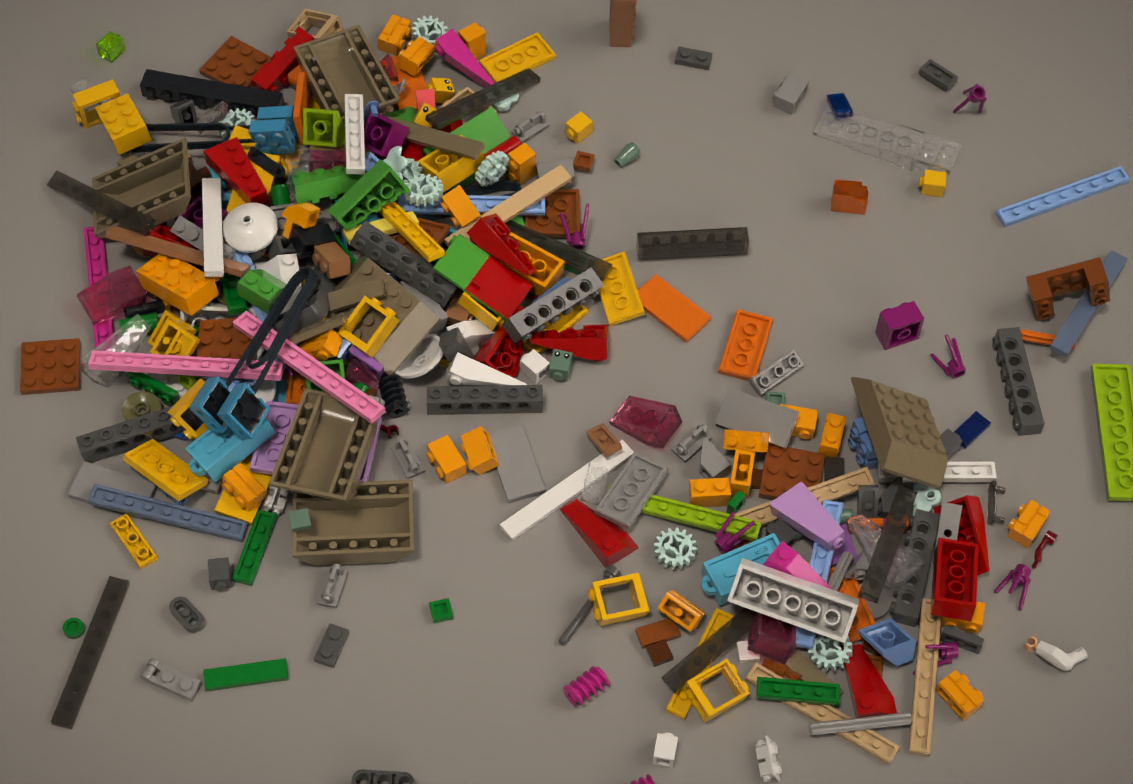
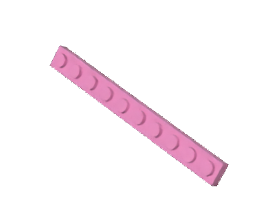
[233,311,385,424]
[88,350,284,381]

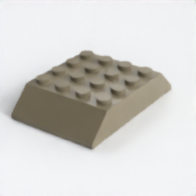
[294,25,400,122]
[92,138,191,238]
[326,253,441,375]
[851,377,948,489]
[269,388,378,502]
[292,480,414,566]

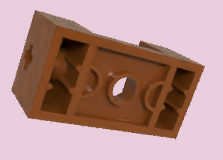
[1026,257,1110,321]

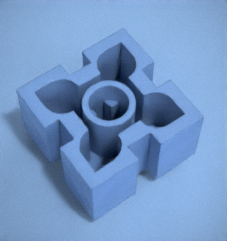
[848,417,878,470]

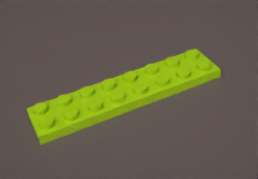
[1091,364,1133,501]

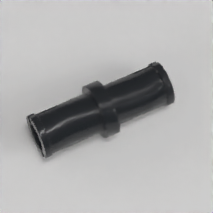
[123,299,164,318]

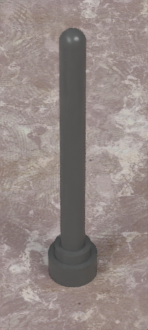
[559,564,621,645]

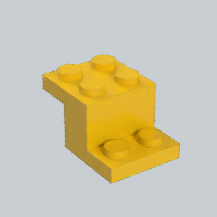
[148,310,200,356]

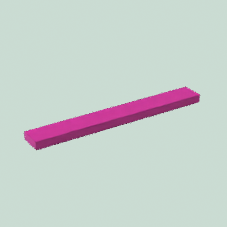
[83,227,115,352]

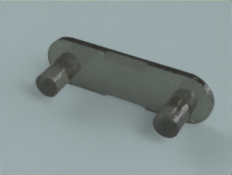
[987,480,1006,525]

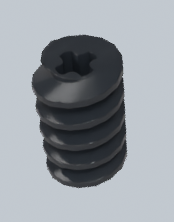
[378,374,409,418]

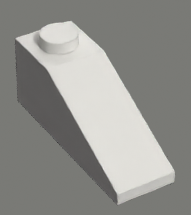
[446,320,500,348]

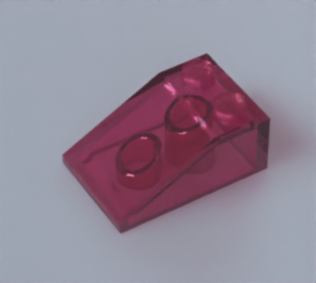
[309,145,346,172]
[77,266,147,325]
[609,396,682,449]
[747,611,796,664]

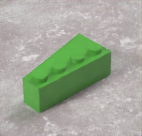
[327,159,410,231]
[291,166,367,204]

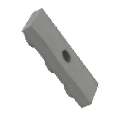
[749,349,804,396]
[932,502,962,562]

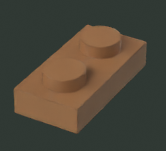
[586,423,622,458]

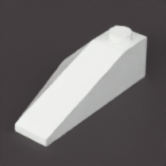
[259,253,302,314]
[445,352,527,386]

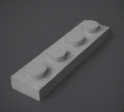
[170,215,237,259]

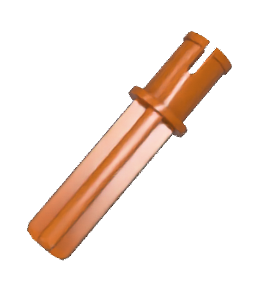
[1020,329,1076,350]

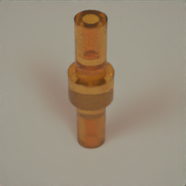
[762,658,802,681]

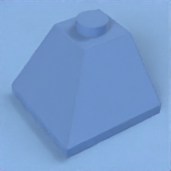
[858,618,916,666]

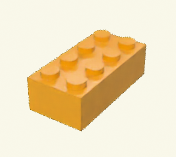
[484,232,565,295]
[136,254,219,316]

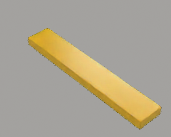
[378,201,445,262]
[666,608,735,720]

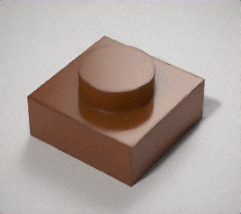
[573,151,595,172]

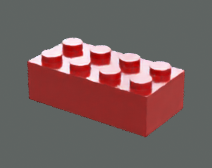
[930,538,979,621]

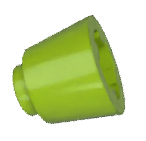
[177,375,200,390]

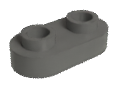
[169,596,204,632]

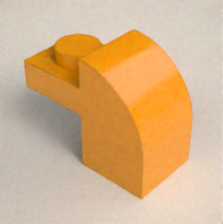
[281,202,320,239]

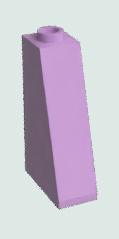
[769,481,846,552]

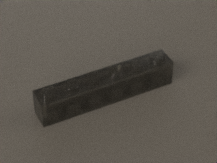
[636,227,749,261]

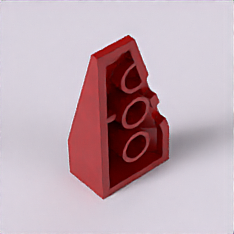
[474,305,529,378]
[531,324,608,362]
[934,495,990,576]

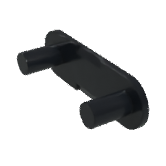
[248,146,286,178]

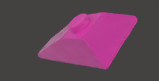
[434,29,494,92]
[763,541,833,590]

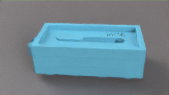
[185,418,276,483]
[701,533,780,607]

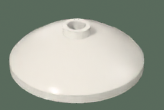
[222,203,278,253]
[395,334,443,379]

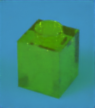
[96,31,126,63]

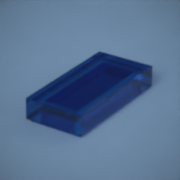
[827,93,853,118]
[954,411,991,449]

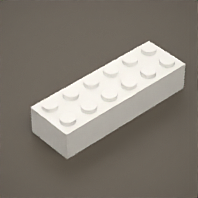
[727,558,859,643]

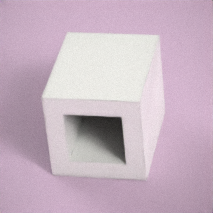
[520,349,550,384]
[652,732,678,768]

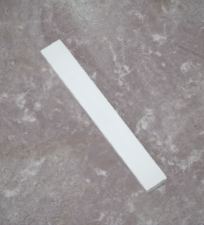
[202,178,224,277]
[500,440,634,541]

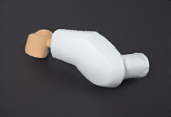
[1024,636,1088,671]

